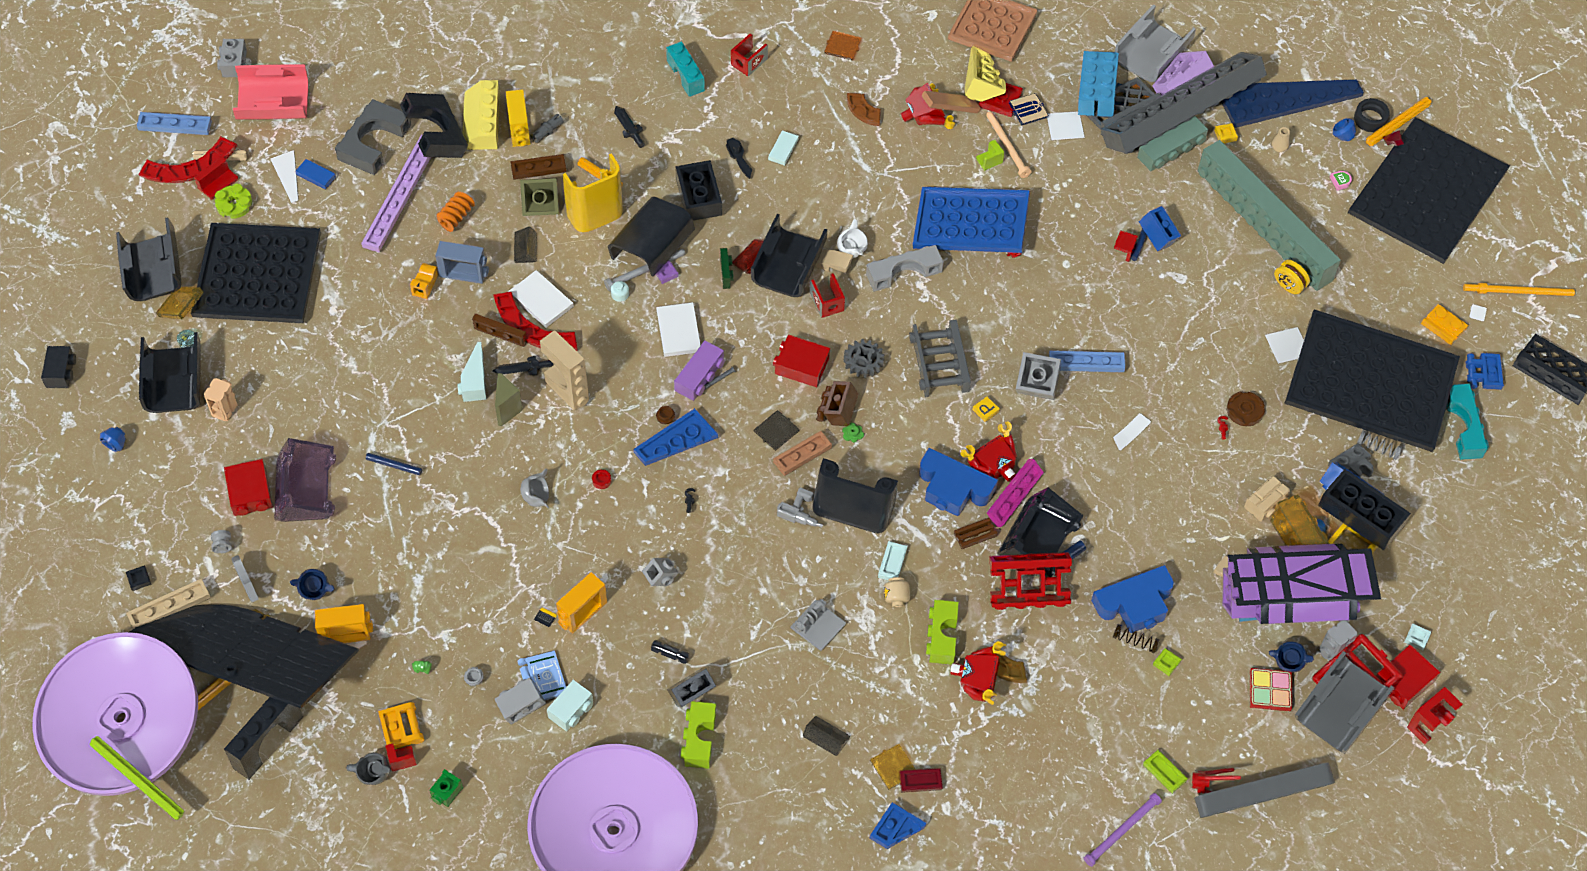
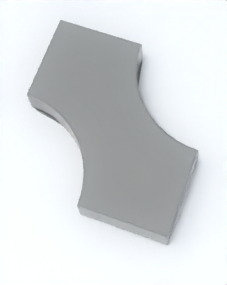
[231,555,259,602]

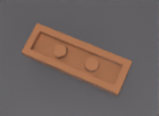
[773,431,832,476]

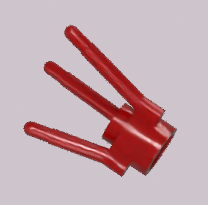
[1192,768,1241,794]

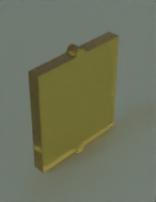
[870,744,916,790]

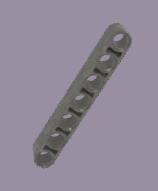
[1194,762,1335,818]

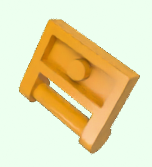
[378,702,425,749]

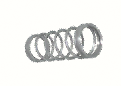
[1357,430,1402,460]

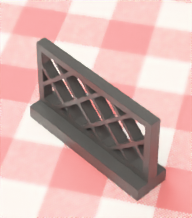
[1086,77,1161,136]

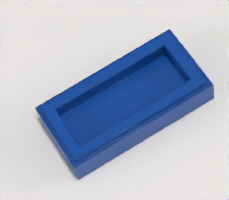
[295,159,336,190]

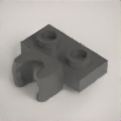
[1328,443,1374,478]

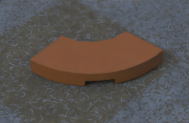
[847,93,881,126]

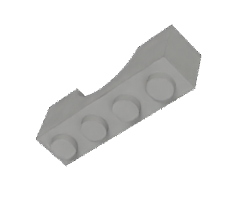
[866,245,943,292]

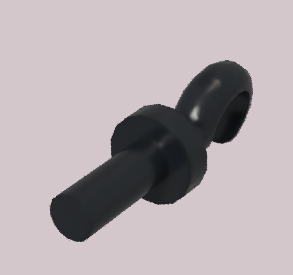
[685,488,695,513]

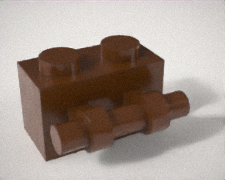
[816,381,859,426]

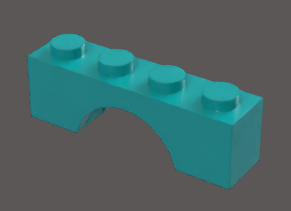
[1446,384,1489,460]

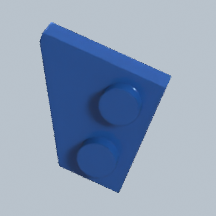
[870,802,926,849]

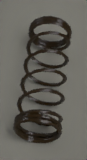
[1113,623,1159,654]

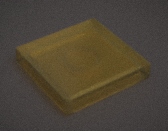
[156,286,204,320]

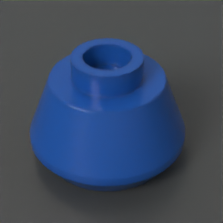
[1333,118,1356,141]
[100,427,126,452]

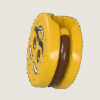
[1274,260,1310,295]

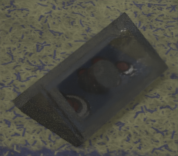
[514,226,537,263]
[803,716,850,756]

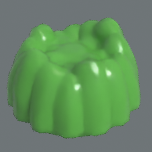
[412,661,432,674]

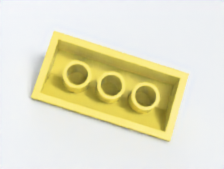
[462,80,500,150]

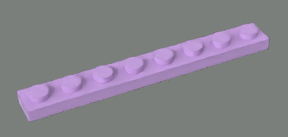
[362,134,431,252]

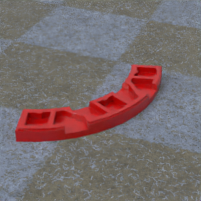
[138,136,238,183]

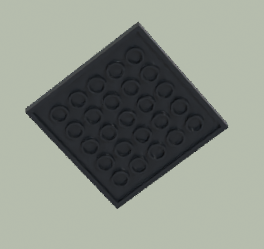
[191,222,321,324]

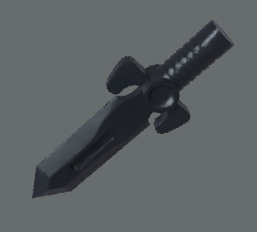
[614,106,645,148]
[492,356,554,375]

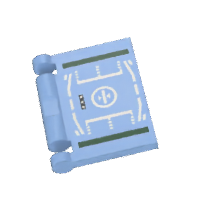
[517,651,566,700]

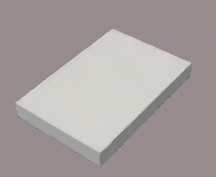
[509,270,574,328]
[656,303,701,357]

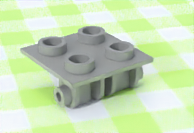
[790,599,846,651]

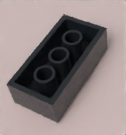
[1318,469,1411,550]

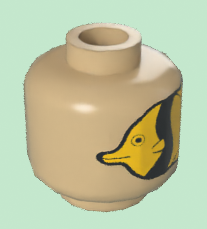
[884,577,910,608]

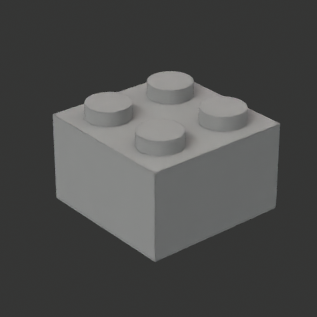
[1016,352,1062,400]

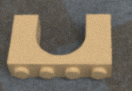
[540,330,589,411]

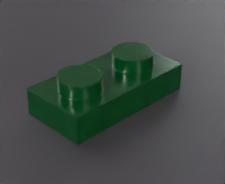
[720,248,734,289]

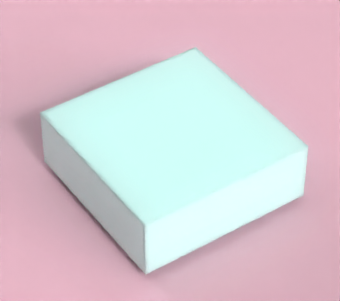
[1404,624,1431,651]

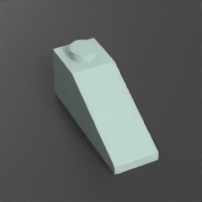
[458,342,486,402]

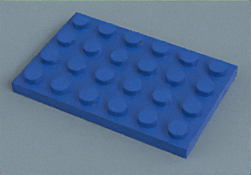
[913,187,1030,253]

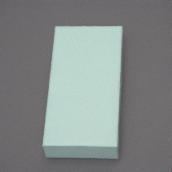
[768,131,799,166]
[878,541,907,580]

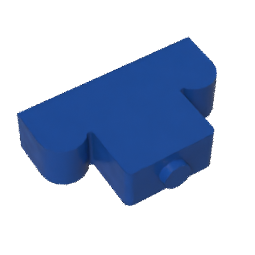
[919,448,998,516]
[1091,565,1174,633]

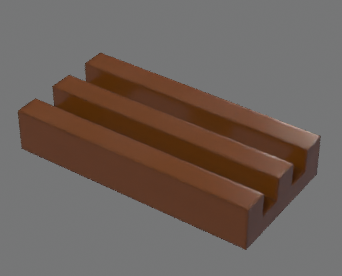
[954,518,998,549]

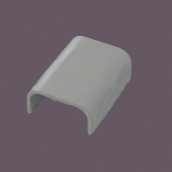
[1115,4,1196,82]

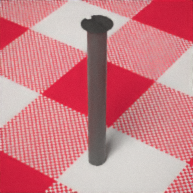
[704,366,736,390]

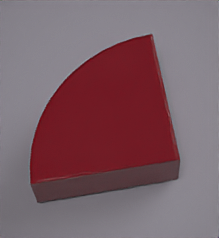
[1383,130,1404,146]

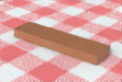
[922,91,981,113]

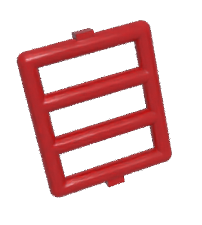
[1312,634,1403,688]

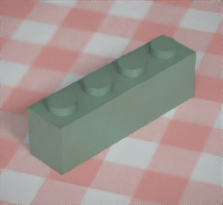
[1137,115,1208,172]

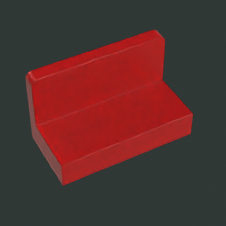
[194,157,239,200]

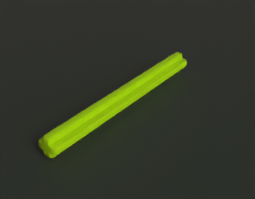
[90,736,185,820]

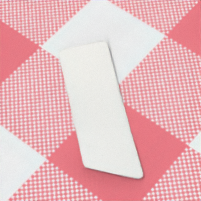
[1113,414,1151,450]

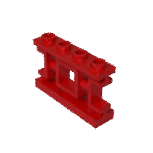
[989,552,1072,610]

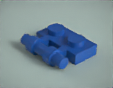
[1465,353,1504,390]

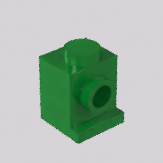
[429,769,463,807]

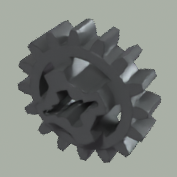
[843,339,884,378]

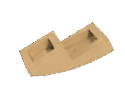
[815,249,853,273]

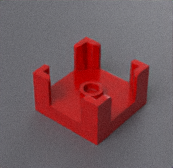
[1407,687,1463,745]

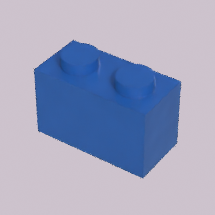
[1138,206,1181,252]

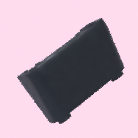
[812,458,898,534]
[997,487,1084,577]

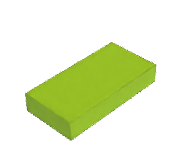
[1143,750,1188,794]

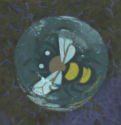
[177,330,194,348]

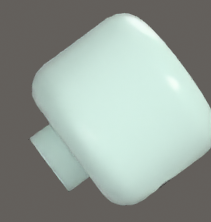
[611,281,629,302]

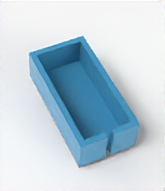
[1078,51,1119,117]

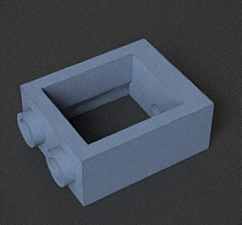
[435,241,489,284]

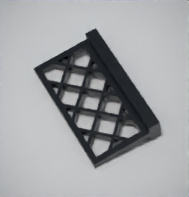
[1512,333,1587,405]

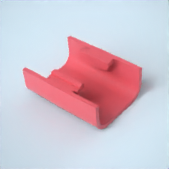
[233,64,308,120]

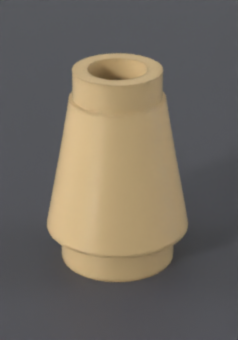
[1272,127,1290,152]

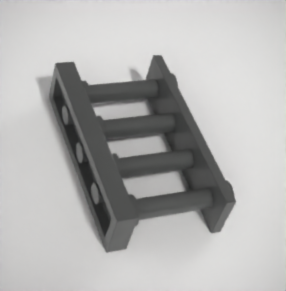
[909,319,971,397]

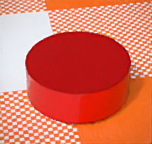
[592,469,612,489]

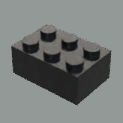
[675,160,722,221]

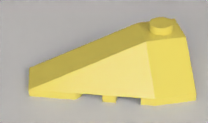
[965,46,1006,101]

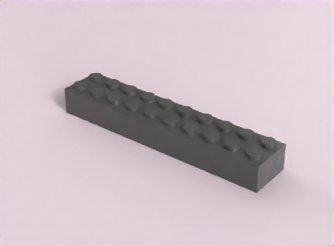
[1101,52,1267,154]

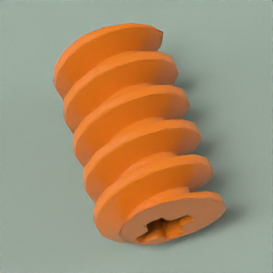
[436,191,475,232]

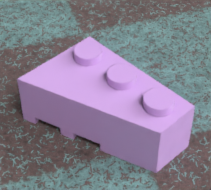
[1153,51,1214,95]

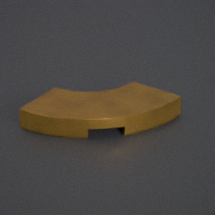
[980,648,1027,683]

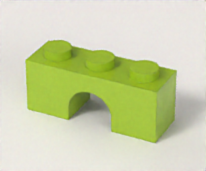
[926,600,959,665]
[681,701,716,769]

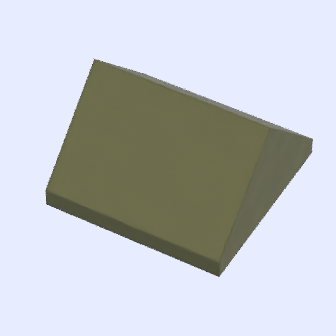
[520,178,559,216]
[495,373,523,426]

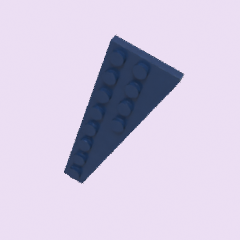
[1221,79,1364,128]

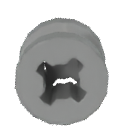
[211,530,232,554]

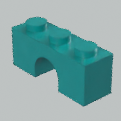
[666,41,705,97]

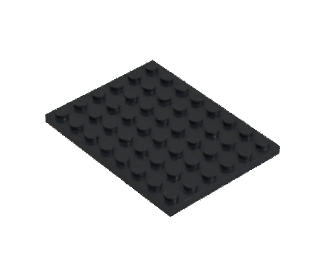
[1348,117,1510,264]
[1284,309,1460,452]

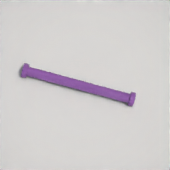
[1083,793,1162,867]

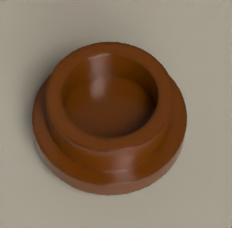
[656,406,675,424]

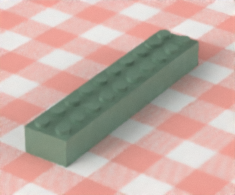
[1198,140,1341,291]

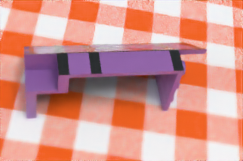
[1222,543,1381,624]

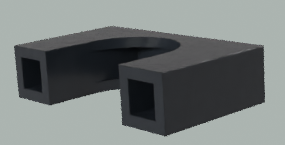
[400,93,468,158]
[224,697,303,780]

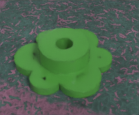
[842,423,864,443]

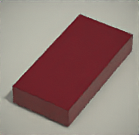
[899,768,943,793]

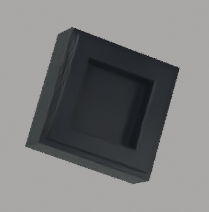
[126,565,152,591]

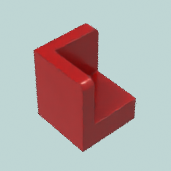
[1114,230,1138,262]
[385,743,417,772]

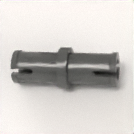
[530,114,564,143]

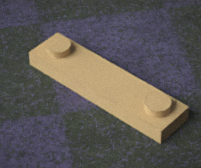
[126,578,211,629]

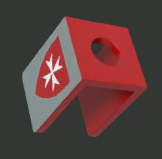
[731,33,768,76]
[810,273,845,318]

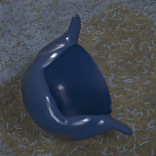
[290,569,334,600]
[1269,641,1314,673]

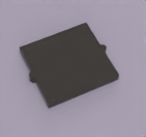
[754,410,800,451]

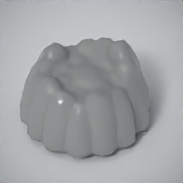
[464,667,483,687]

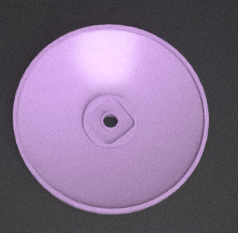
[33,632,198,796]
[527,744,698,871]

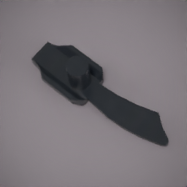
[726,137,753,179]

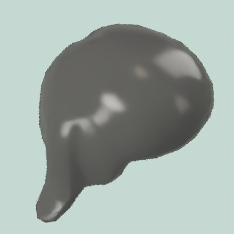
[346,752,391,785]

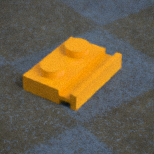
[1421,304,1469,345]

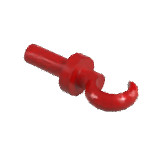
[1217,416,1228,440]

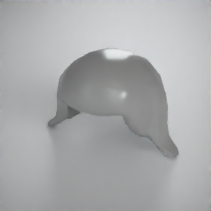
[520,468,549,509]

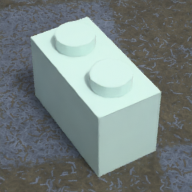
[547,680,593,732]

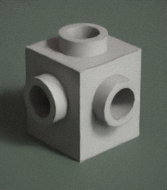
[642,558,678,587]

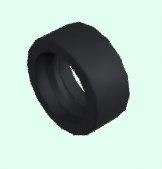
[1354,98,1390,132]

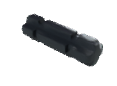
[651,640,690,664]

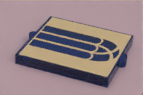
[1009,93,1049,126]

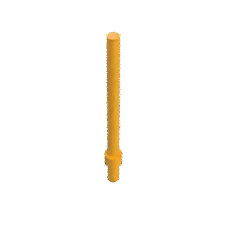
[1463,283,1575,296]

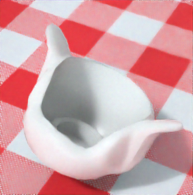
[837,219,868,258]

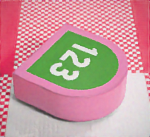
[1330,171,1352,191]

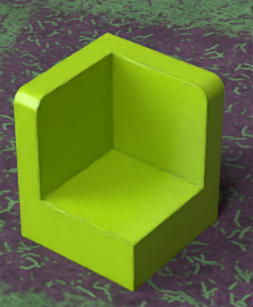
[976,140,1004,171]

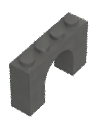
[335,99,411,176]

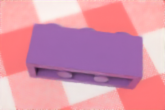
[674,340,725,401]

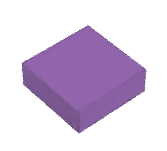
[656,260,678,284]

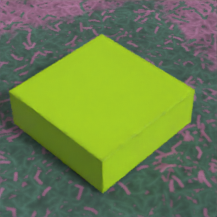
[1153,648,1182,676]

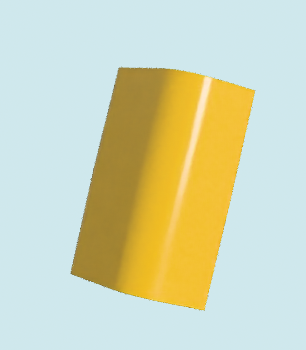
[563,153,623,232]

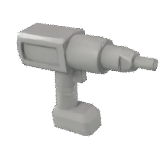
[777,488,823,528]

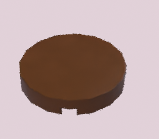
[1226,391,1265,427]

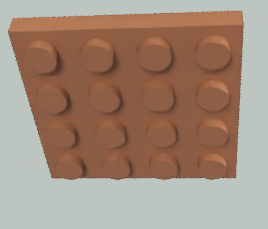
[948,0,1037,62]

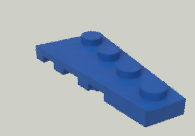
[634,408,718,466]

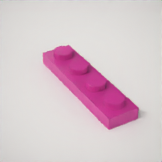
[987,459,1044,527]

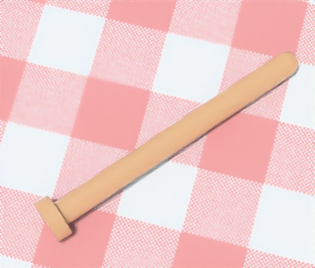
[986,112,1031,178]

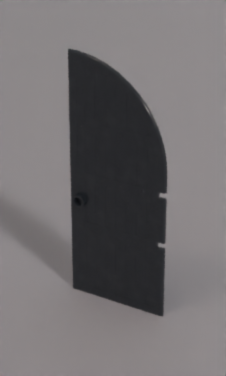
[128,604,359,709]

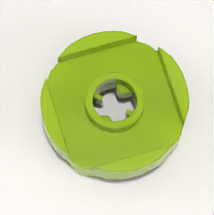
[215,184,252,219]

